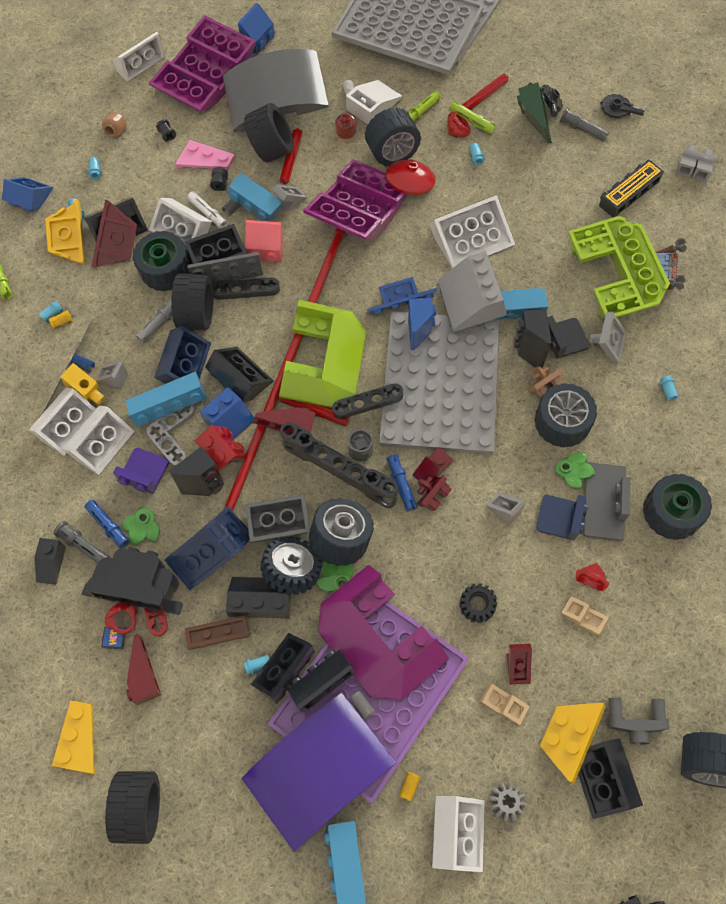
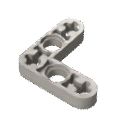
[147,405,195,467]

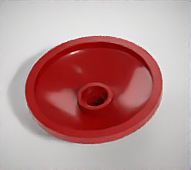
[385,160,436,195]

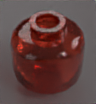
[335,113,357,139]

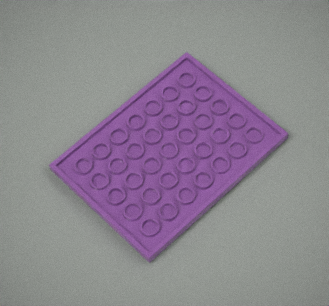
[268,602,469,804]

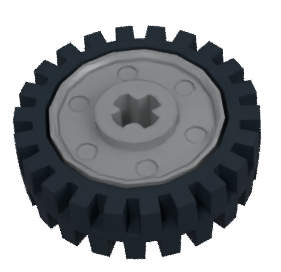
[260,536,322,595]

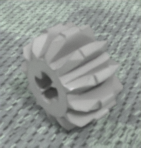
[489,782,527,822]

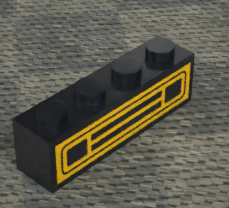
[599,159,664,218]

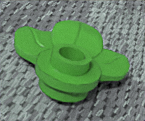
[555,453,595,488]
[122,508,160,546]
[317,562,353,592]

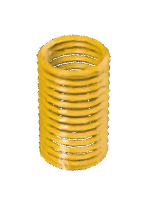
[49,310,73,329]
[399,772,421,802]

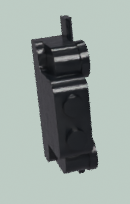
[82,547,183,615]

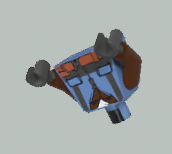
[656,238,687,290]

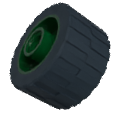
[133,231,191,291]
[643,474,712,540]

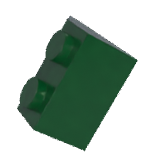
[517,82,552,143]

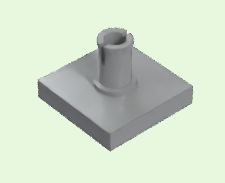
[590,312,626,364]

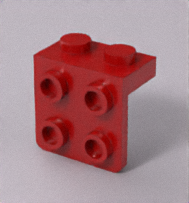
[194,425,246,471]

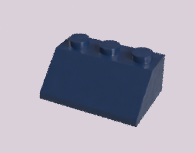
[154,325,211,384]

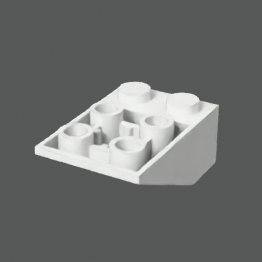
[346,80,402,124]

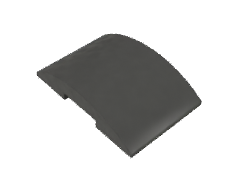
[223,49,329,132]

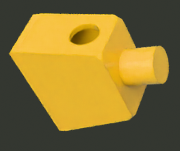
[60,363,105,405]

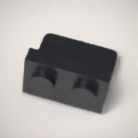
[548,315,590,359]

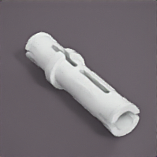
[187,191,228,229]

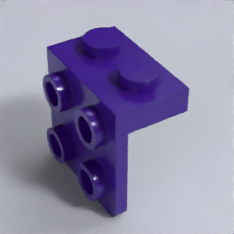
[113,448,169,494]

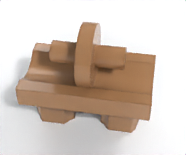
[527,366,563,399]

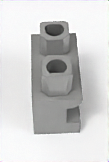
[676,145,715,182]

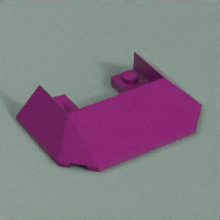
[318,565,449,701]

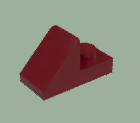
[412,447,453,483]
[506,643,532,685]

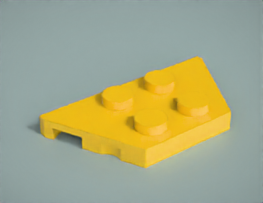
[45,199,85,264]
[540,702,606,784]

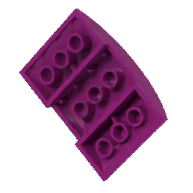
[149,15,256,112]
[303,159,408,241]

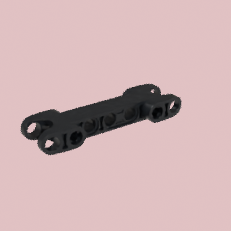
[280,422,398,508]

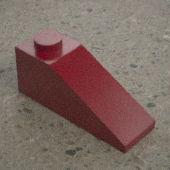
[252,407,316,434]
[126,634,161,705]

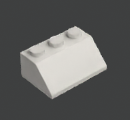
[113,32,165,82]
[149,198,212,247]
[29,388,96,456]
[63,406,134,475]
[432,796,485,872]

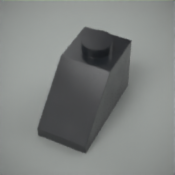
[35,538,66,585]

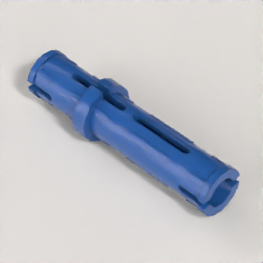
[386,454,418,512]
[84,500,130,549]

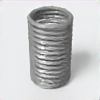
[349,691,375,719]

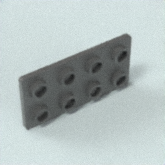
[187,252,263,284]
[583,462,631,541]

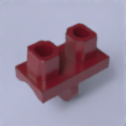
[416,475,452,511]

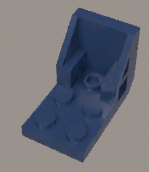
[164,506,250,590]

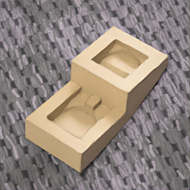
[561,596,609,637]
[479,683,530,725]

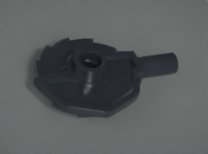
[541,84,563,117]
[600,94,645,118]

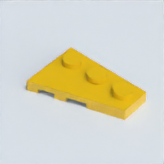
[52,700,95,774]

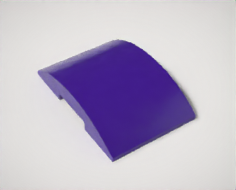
[241,693,397,852]

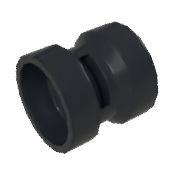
[210,167,229,191]

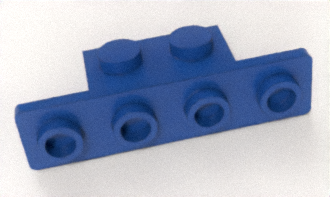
[367,277,438,315]

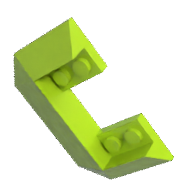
[568,216,670,320]
[279,300,366,408]

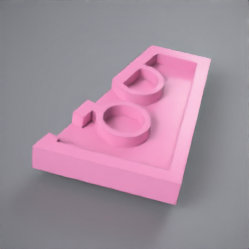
[175,140,235,170]

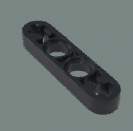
[212,277,280,300]
[332,383,404,419]

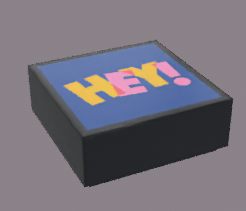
[101,627,126,649]

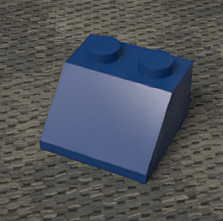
[238,3,275,54]
[2,177,53,211]
[408,298,436,350]
[200,387,254,439]

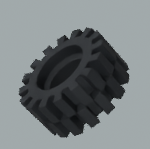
[459,584,498,623]

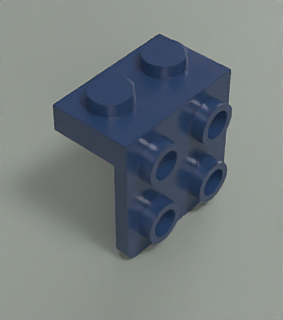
[536,494,588,541]

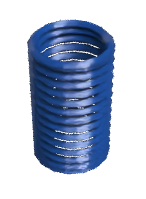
[71,354,95,373]

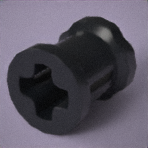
[156,119,176,142]

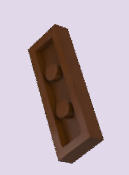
[184,615,250,650]

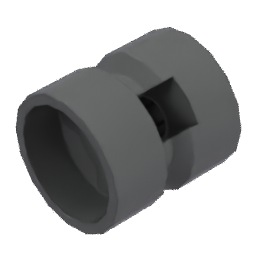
[348,429,373,462]

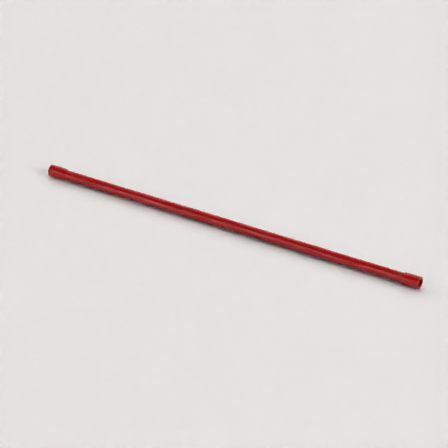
[224,228,346,511]

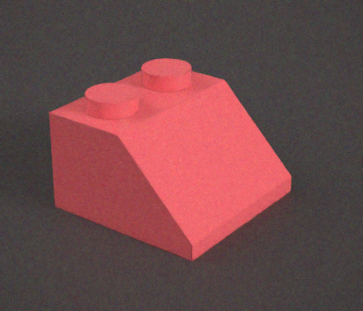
[245,220,284,262]

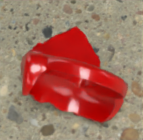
[447,111,471,138]
[576,563,609,592]
[105,602,138,634]

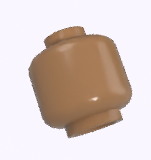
[102,112,127,138]

